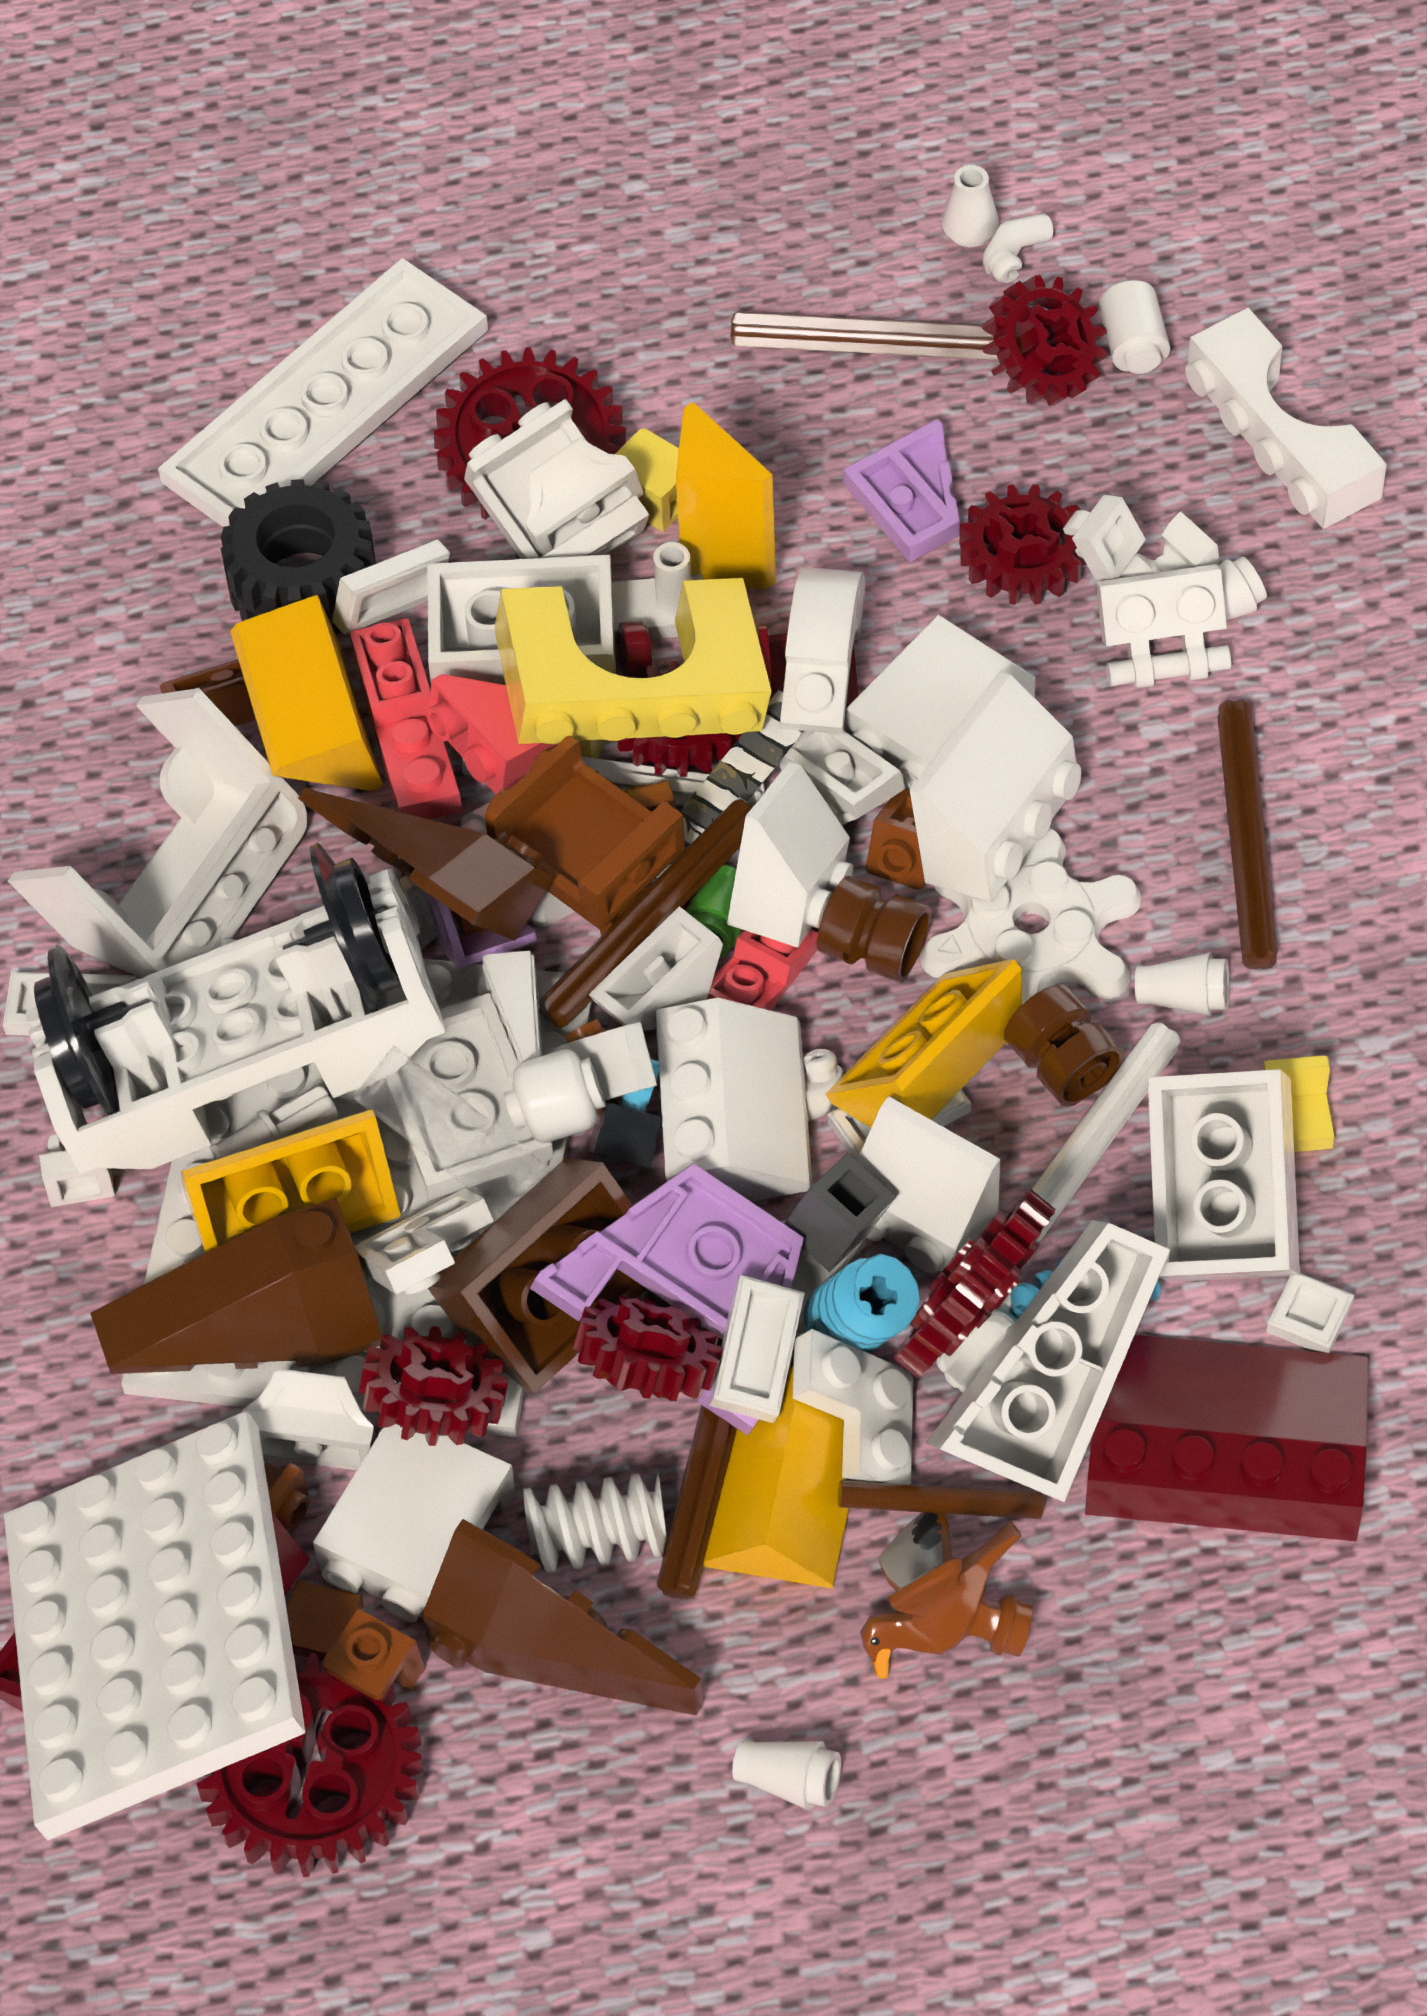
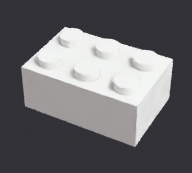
[1148,1069,1300,1282]

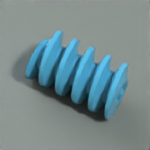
[803,1253,920,1353]

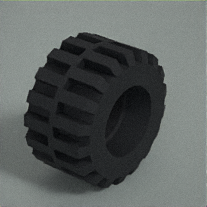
[221,479,376,635]

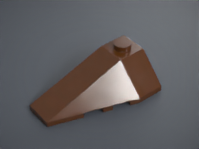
[298,788,556,941]
[90,1197,382,1374]
[423,1519,704,1716]

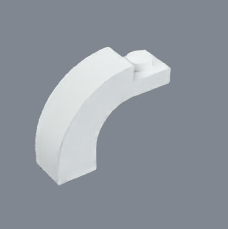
[780,567,866,734]

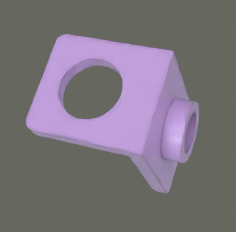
[426,893,537,969]

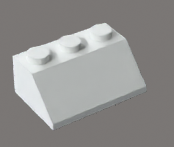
[427,555,616,685]
[910,672,1081,902]
[656,998,813,1202]

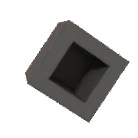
[784,1152,896,1273]

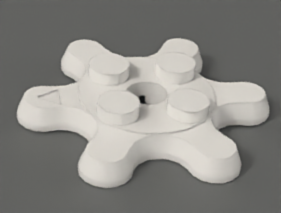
[920,828,1142,1005]

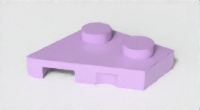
[843,419,960,563]

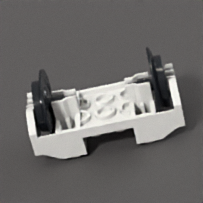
[25,843,446,1175]

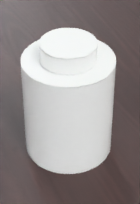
[1098,280,1170,374]

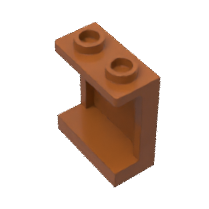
[485,736,685,930]

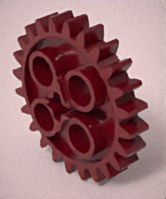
[434,347,626,520]
[893,1189,1056,1378]
[197,1653,424,1877]

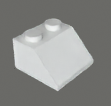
[727,761,853,948]
[857,1096,1000,1273]

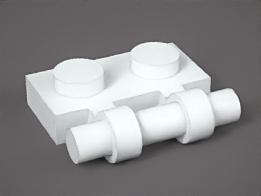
[1096,564,1231,689]

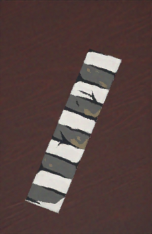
[655,690,804,880]

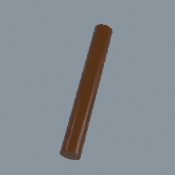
[838,1480,1043,1519]

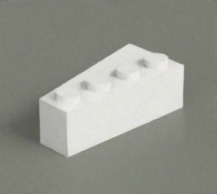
[926,1220,1170,1502]

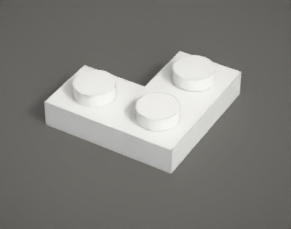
[354,1188,494,1295]
[793,1329,913,1484]

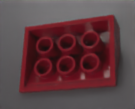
[1085,1335,1369,1541]

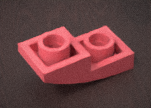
[707,929,818,1011]

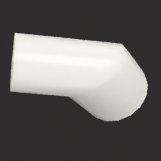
[983,213,1053,283]
[803,1049,843,1122]

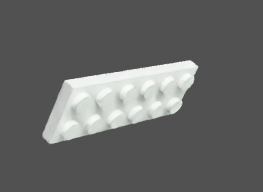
[158,258,488,527]

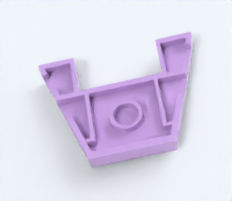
[530,1163,804,1436]

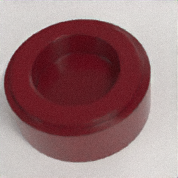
[618,621,652,678]

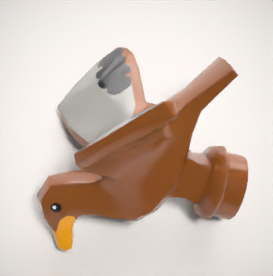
[860,1513,1033,1679]

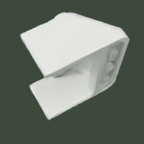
[8,688,307,978]

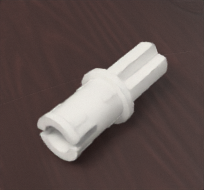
[209,1086,338,1160]

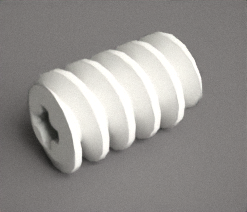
[523,1472,667,1573]

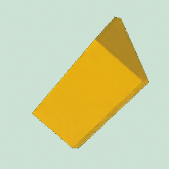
[676,402,776,590]
[230,595,383,791]
[825,959,1022,1128]
[181,1109,401,1253]
[702,1366,850,1589]

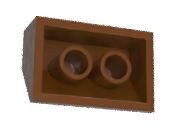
[428,1158,647,1394]

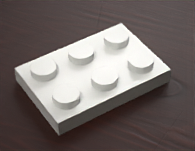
[383,993,554,1200]

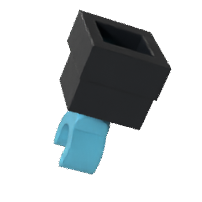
[589,1059,662,1168]

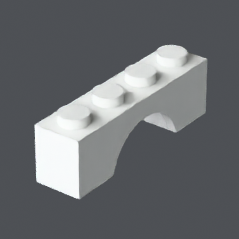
[1185,307,1387,529]

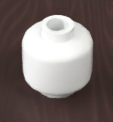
[504,1049,606,1143]

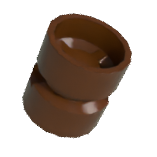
[817,876,931,983]
[1004,984,1125,1106]

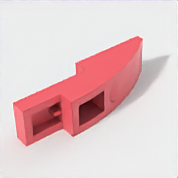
[349,618,463,819]

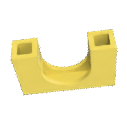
[494,578,772,744]

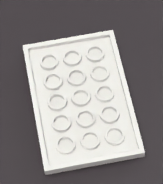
[4,1410,306,1841]

